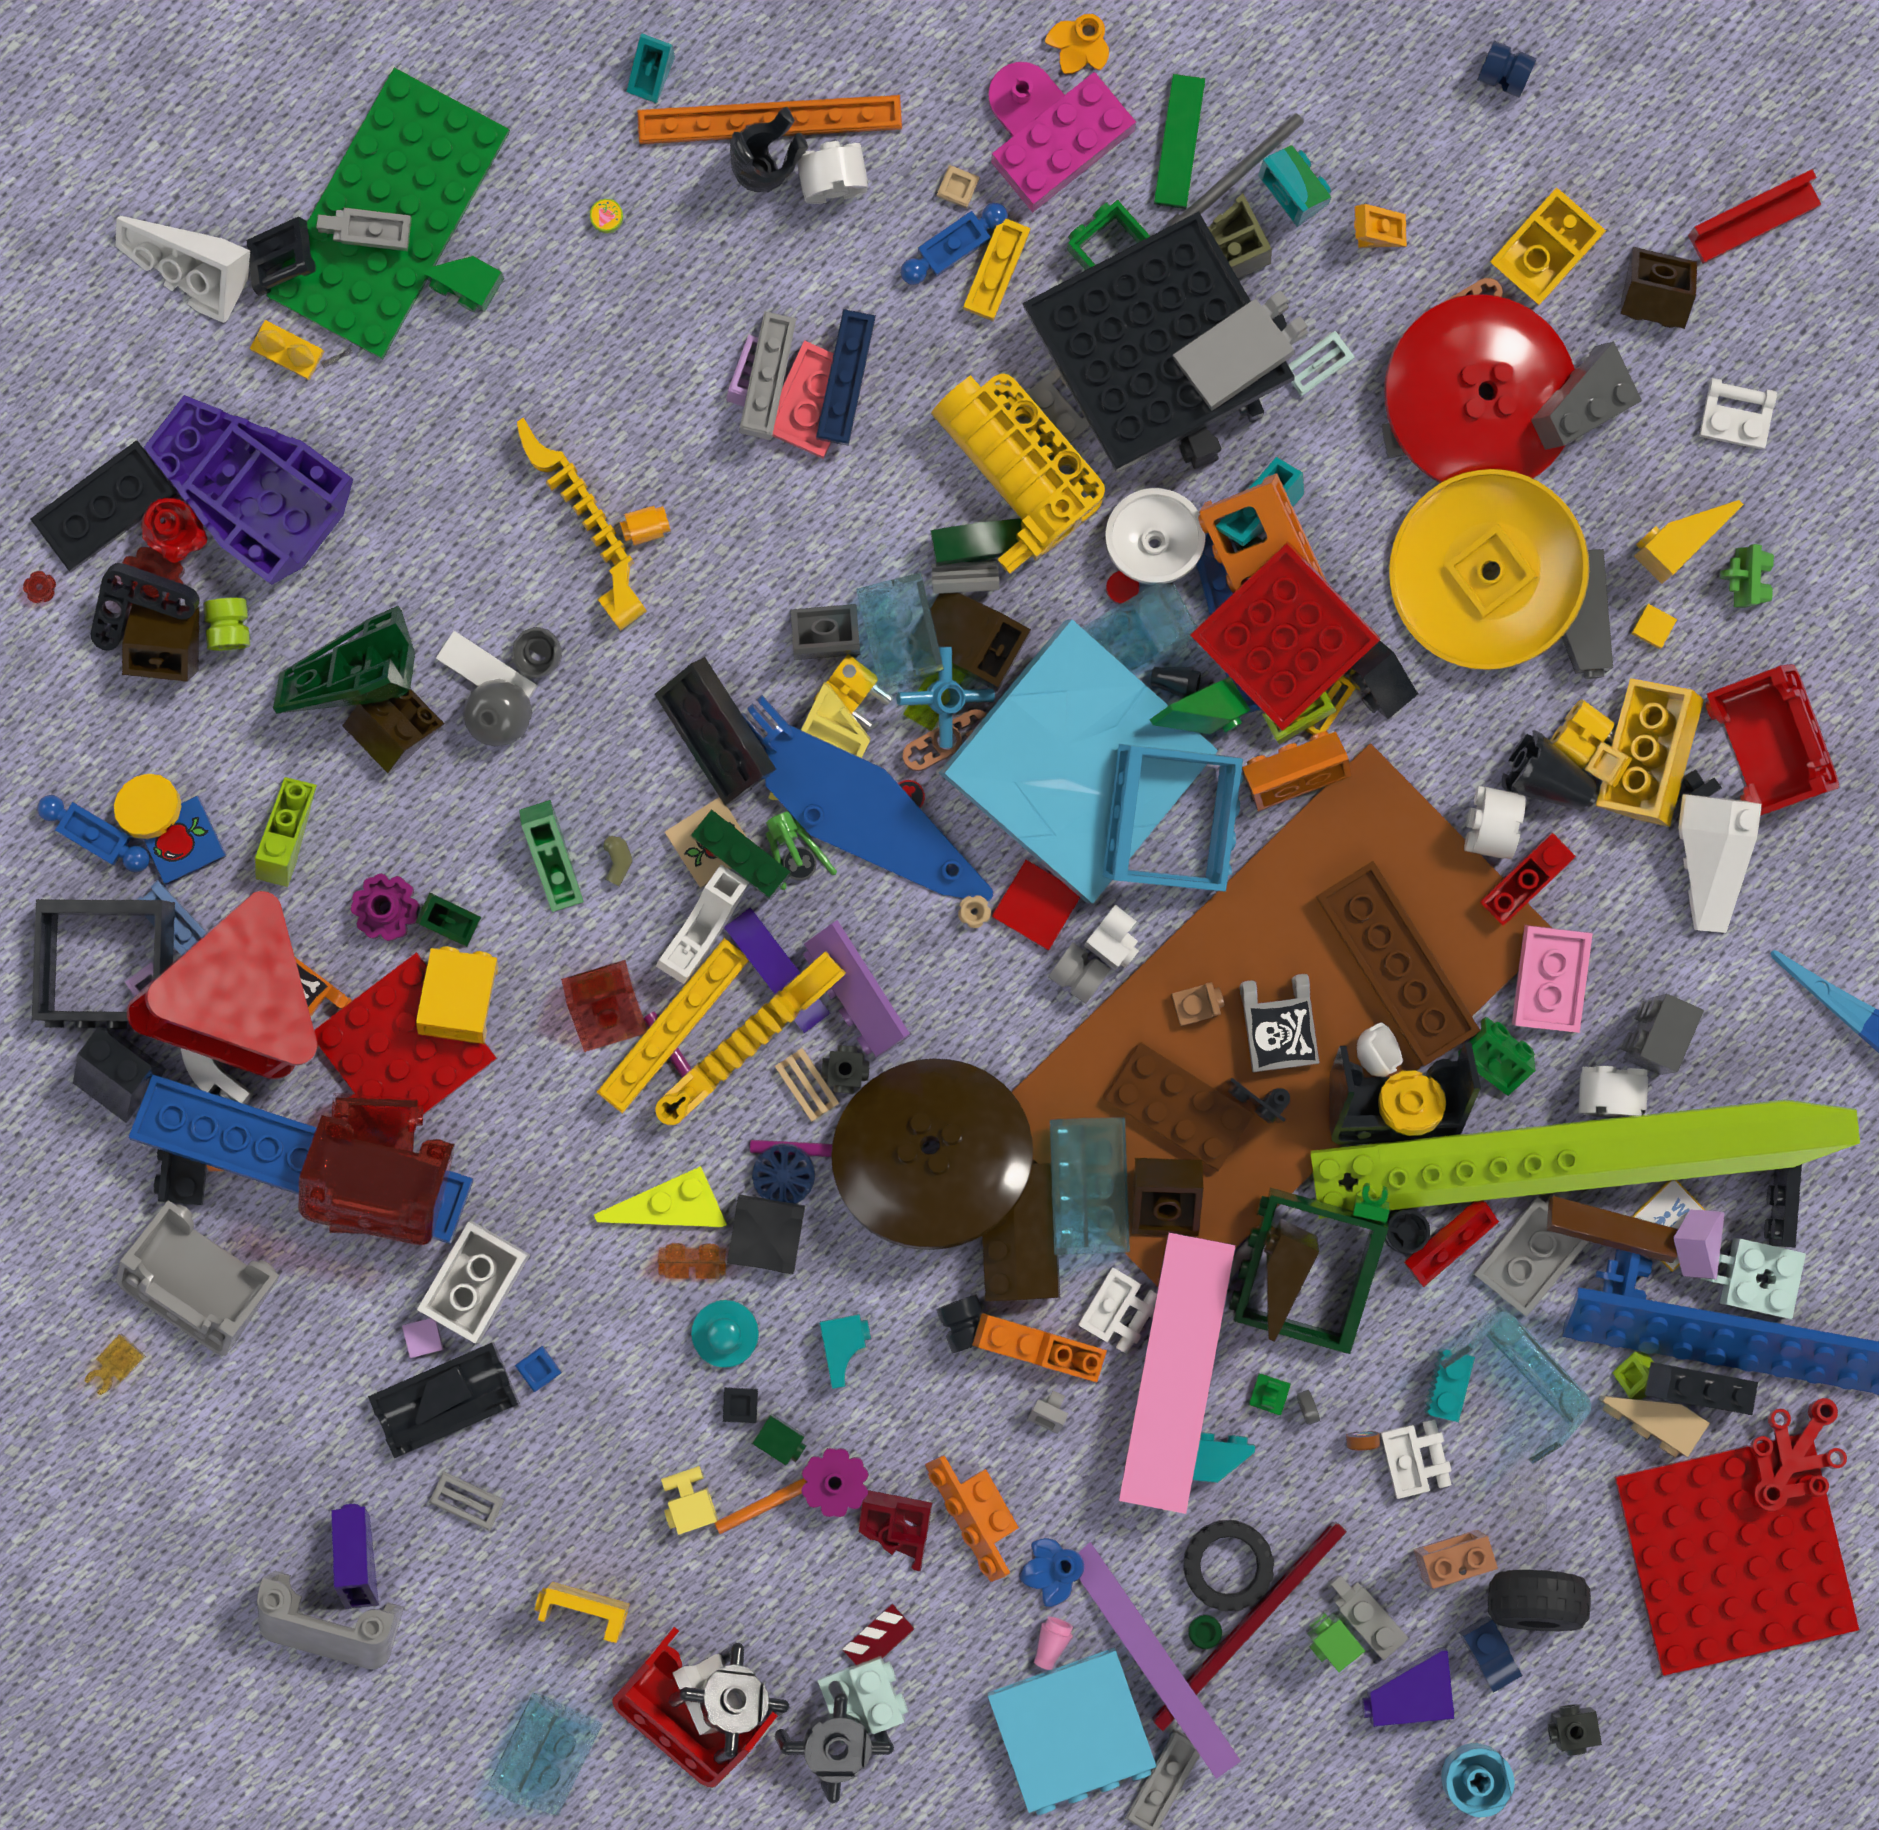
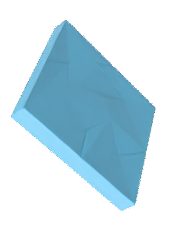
[939,619,1218,904]

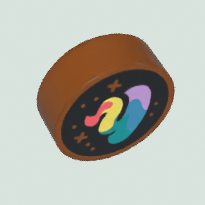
[1346,1431,1380,1451]

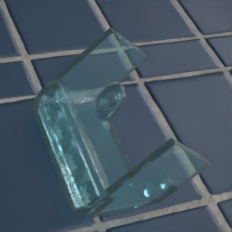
[1440,1306,1591,1464]

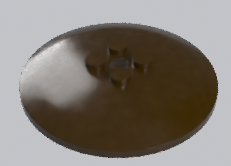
[831,1058,1033,1250]

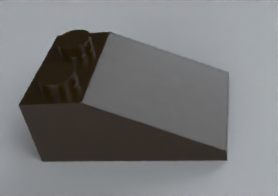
[1263,1219,1319,1342]

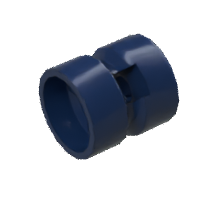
[1477,40,1537,98]

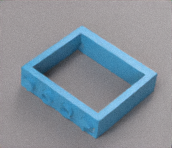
[1102,744,1245,892]

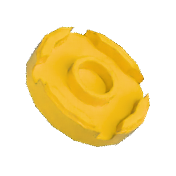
[114,774,182,839]
[1378,1070,1446,1136]

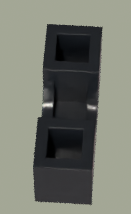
[1645,1362,1758,1415]

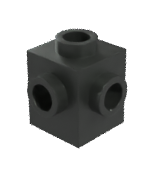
[821,1045,870,1094]
[1547,1704,1602,1756]

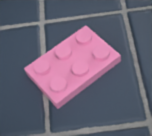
[1512,925,1593,1033]

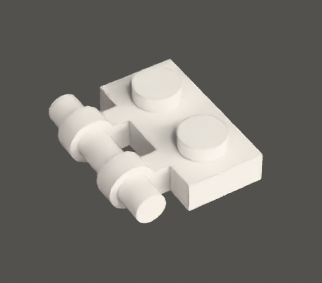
[1078,1267,1157,1354]
[1380,1419,1452,1499]

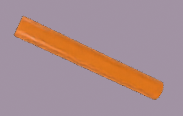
[715,1478,807,1534]

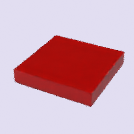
[992,860,1080,951]

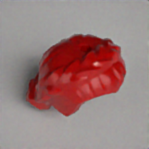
[141,498,208,563]

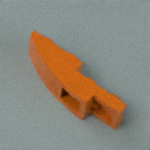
[972,1313,1107,1382]

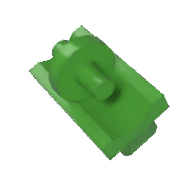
[1720,544,1774,608]

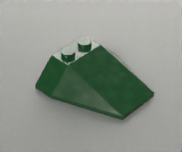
[273,606,415,714]

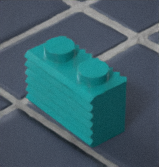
[1423,1348,1475,1423]

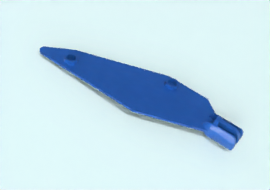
[741,695,993,901]

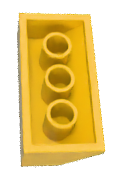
[1596,678,1704,827]

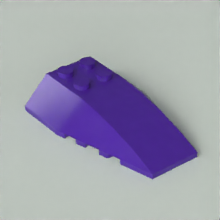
[144,395,353,585]

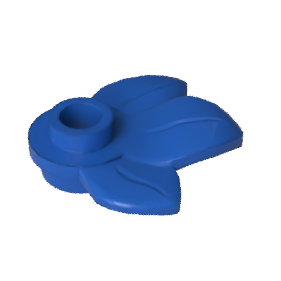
[1019,1538,1084,1607]

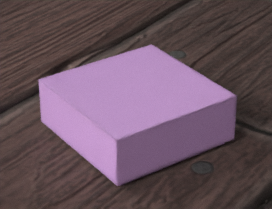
[402,1318,444,1358]

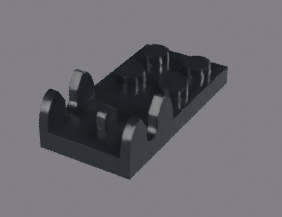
[1764,1164,1802,1248]

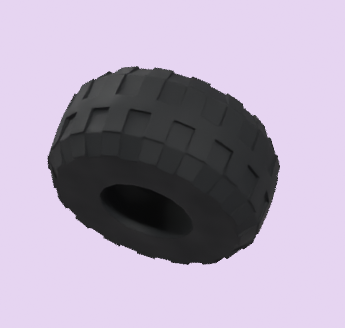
[1488,1570,1591,1632]

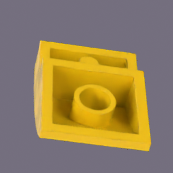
[1490,187,1606,305]

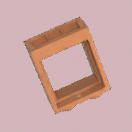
[1413,1530,1498,1589]

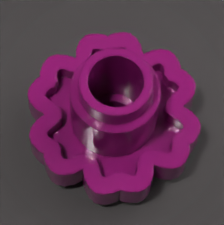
[351,873,420,942]
[801,1448,869,1517]

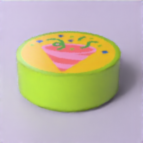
[590,199,623,233]

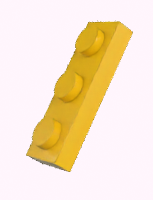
[963,218,1031,322]

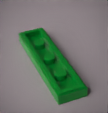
[1154,74,1206,209]

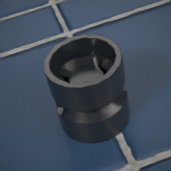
[1385,1209,1430,1253]
[936,1294,982,1354]

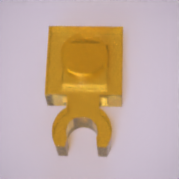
[84,1334,146,1395]

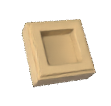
[937,165,980,209]

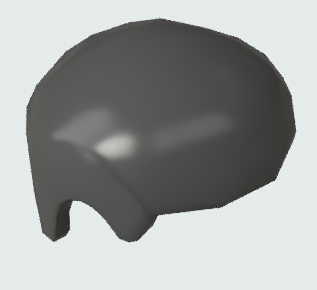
[511,627,562,679]

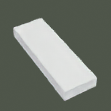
[436,631,538,699]

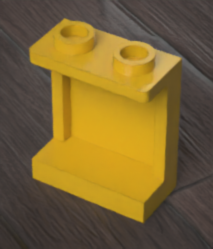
[416,946,499,1044]
[534,1582,630,1643]

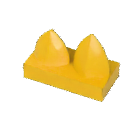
[249,320,325,380]

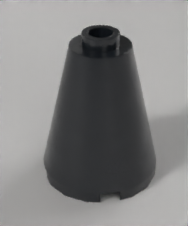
[1501,730,1598,810]

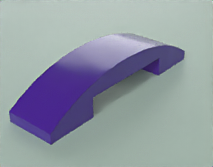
[724,907,831,1033]

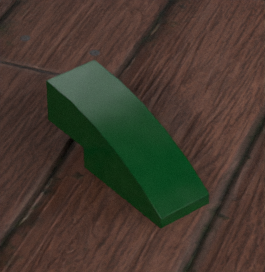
[930,518,1022,567]

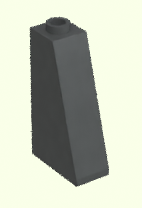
[1561,549,1613,679]

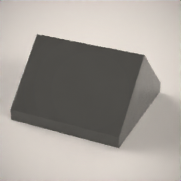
[790,604,861,660]

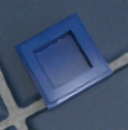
[515,1346,562,1393]

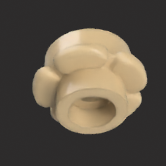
[958,895,991,928]

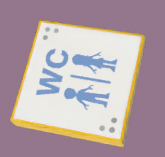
[1631,1180,1705,1272]

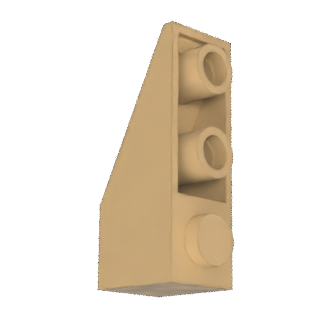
[1598,1395,1710,1458]

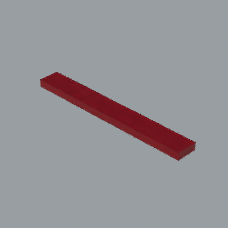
[1152,1521,1347,1731]

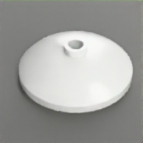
[1105,488,1205,585]

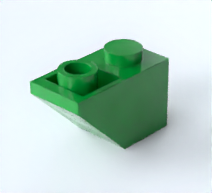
[424,256,505,312]

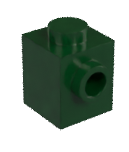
[752,1413,807,1466]

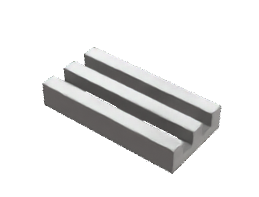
[931,561,999,594]
[429,1471,505,1531]

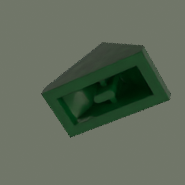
[415,892,481,947]

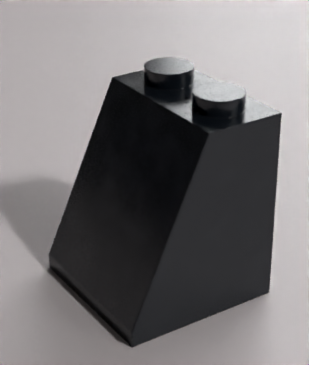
[73,1027,167,1123]

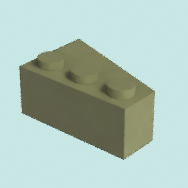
[1208,193,1272,279]

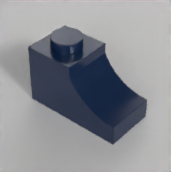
[1459,1616,1523,1693]

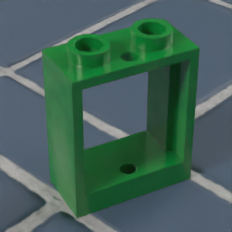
[1067,199,1150,270]

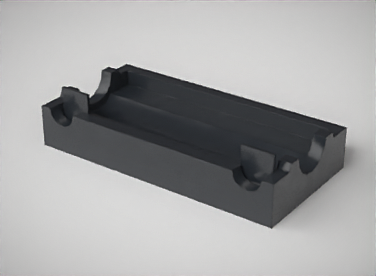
[654,657,777,806]
[368,1342,520,1458]

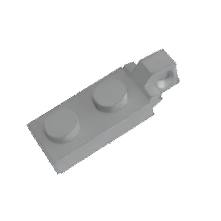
[317,208,412,251]
[1330,1575,1409,1661]

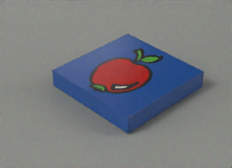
[144,796,226,885]

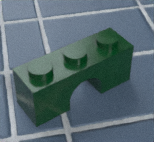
[691,809,792,900]

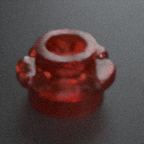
[23,571,56,604]

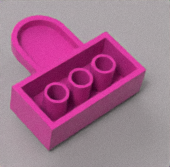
[989,62,1136,213]

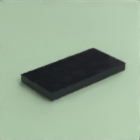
[30,440,177,572]

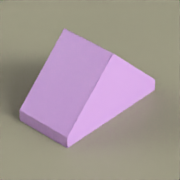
[1674,1209,1724,1280]

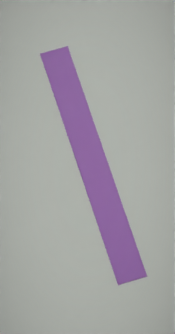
[1068,1542,1241,1779]

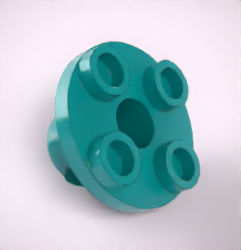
[691,1300,759,1368]

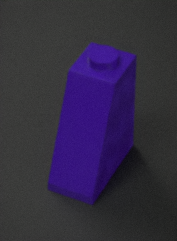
[331,1504,379,1609]
[1362,1647,1455,1727]

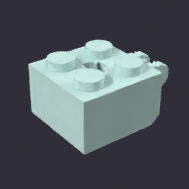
[1701,1238,1806,1319]

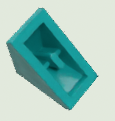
[626,33,675,103]

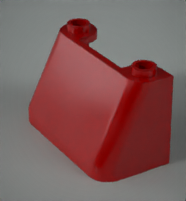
[1705,664,1839,816]

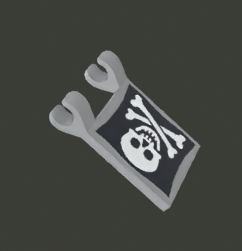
[1239,974,1319,1072]

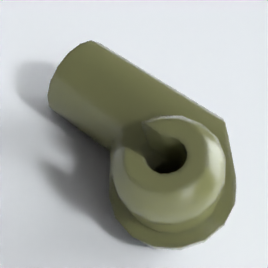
[603,836,632,887]

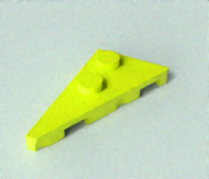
[594,1166,727,1227]

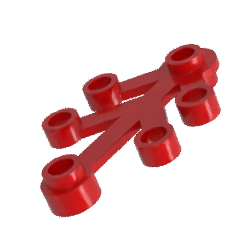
[1750,1398,1847,1512]

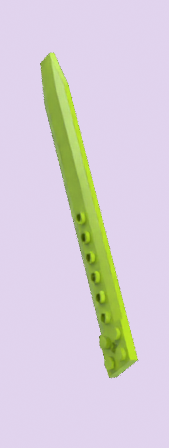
[1311,1099,1860,1219]

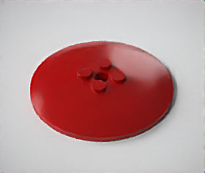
[1384,294,1575,483]

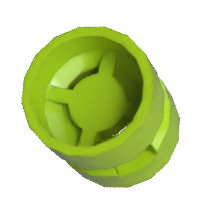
[203,598,251,651]

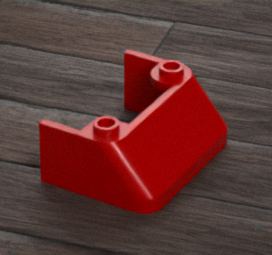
[612,1627,778,1788]

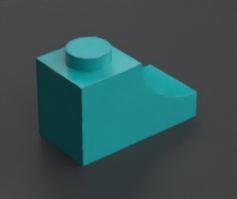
[820,1314,871,1389]

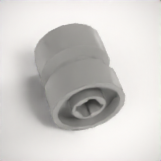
[1048,942,1111,1004]

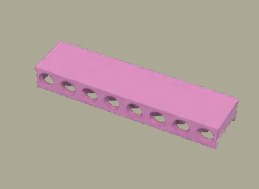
[1119,1233,1235,1514]

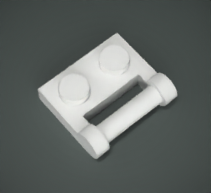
[1699,378,1777,450]

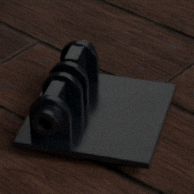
[1225,1078,1290,1124]

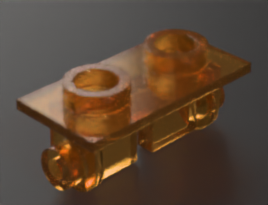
[658,1243,726,1279]

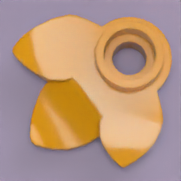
[1045,14,1109,74]

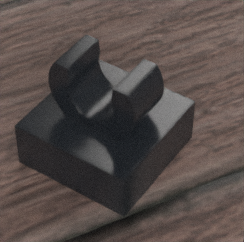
[1681,769,1722,799]

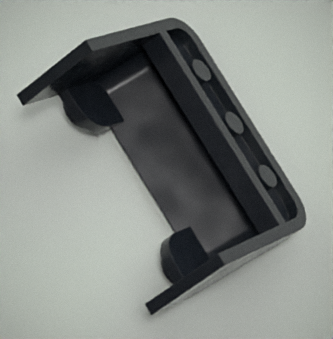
[1329,1042,1481,1145]

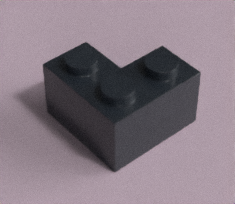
[1342,641,1418,719]

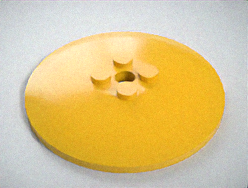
[1389,469,1589,670]

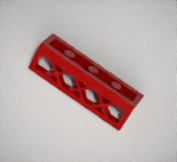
[1688,169,1821,264]

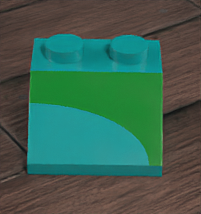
[1258,145,1332,227]

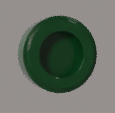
[1188,1614,1222,1649]

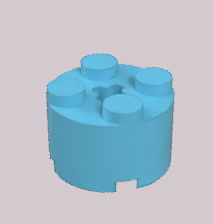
[1441,1743,1515,1817]

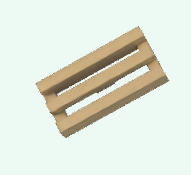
[775,1048,839,1122]

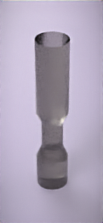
[321,348,353,368]

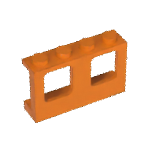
[1198,473,1327,593]

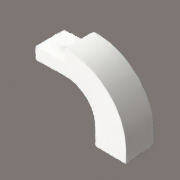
[656,865,749,984]
[181,1048,254,1104]

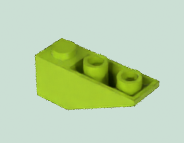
[255,777,317,887]

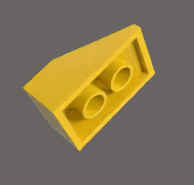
[1634,500,1744,584]

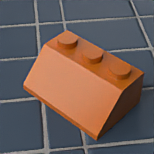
[1242,731,1351,811]

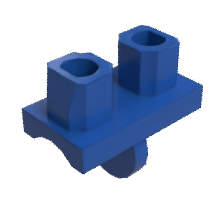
[1595,1249,1653,1299]

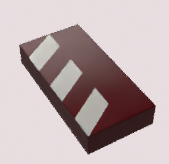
[842,1603,915,1665]

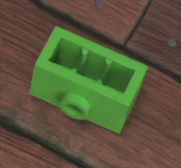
[1307,1613,1365,1673]

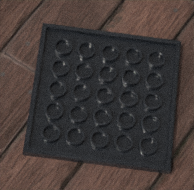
[1022,211,1295,473]

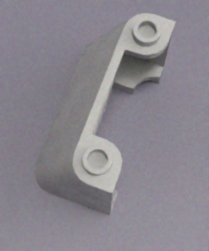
[116,1200,279,1356]
[257,1571,404,1670]

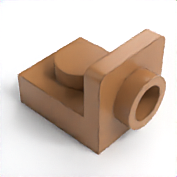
[1171,982,1225,1026]

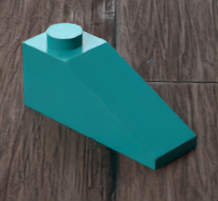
[1216,457,1304,546]

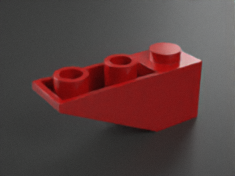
[1480,833,1576,926]

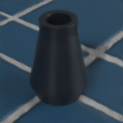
[1150,666,1201,698]

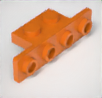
[925,1455,1019,1582]

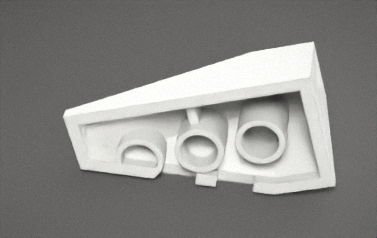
[115,216,250,323]
[1678,794,1762,933]

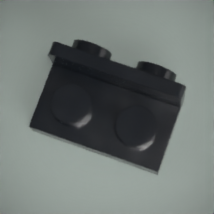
[154,1149,207,1205]

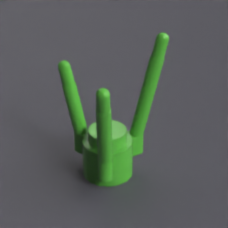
[765,811,837,890]

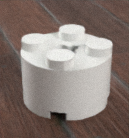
[797,141,868,204]
[1464,785,1526,859]
[1578,1066,1648,1117]

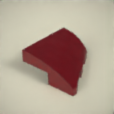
[858,1490,933,1571]

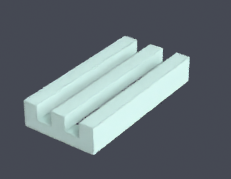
[1288,331,1355,397]

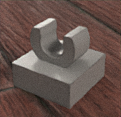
[1027,1391,1069,1434]

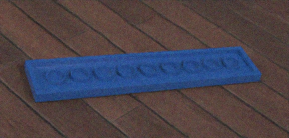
[129,1074,473,1244]
[1562,1287,1879,1395]

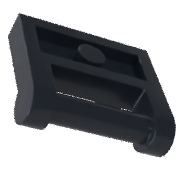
[246,216,316,296]

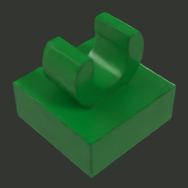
[1353,1183,1389,1223]
[1248,1373,1291,1416]

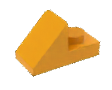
[1354,204,1407,248]

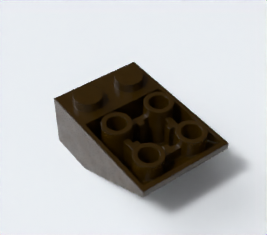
[911,592,1031,692]

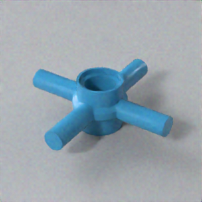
[896,647,995,748]

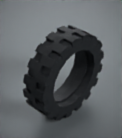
[1183,1520,1274,1612]

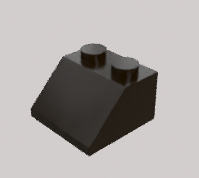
[1620,247,1697,329]
[1132,1158,1204,1236]

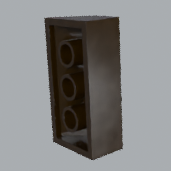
[982,1163,1060,1301]

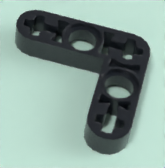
[90,563,200,651]

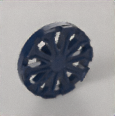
[752,1143,815,1204]

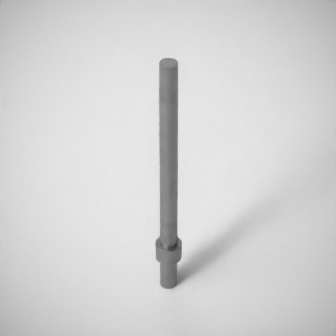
[1166,113,1304,228]

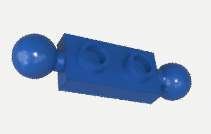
[900,203,1008,285]
[37,795,150,873]

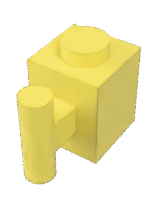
[661,1466,718,1535]

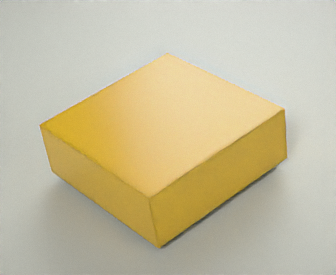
[1631,604,1677,649]
[1584,741,1632,788]

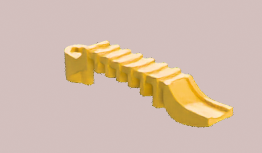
[517,417,647,631]
[655,951,846,1125]

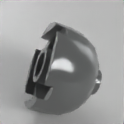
[463,679,532,747]

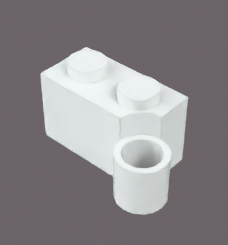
[1084,905,1139,970]

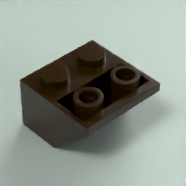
[122,603,199,682]
[342,689,445,773]

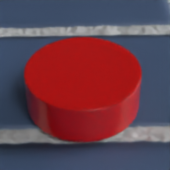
[1106,571,1139,605]

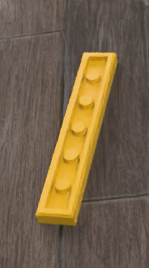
[596,938,749,1114]

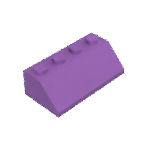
[803,920,910,1058]

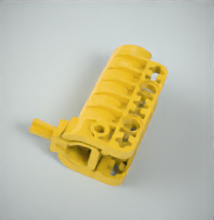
[931,374,1105,574]

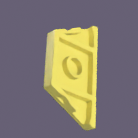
[768,682,871,800]

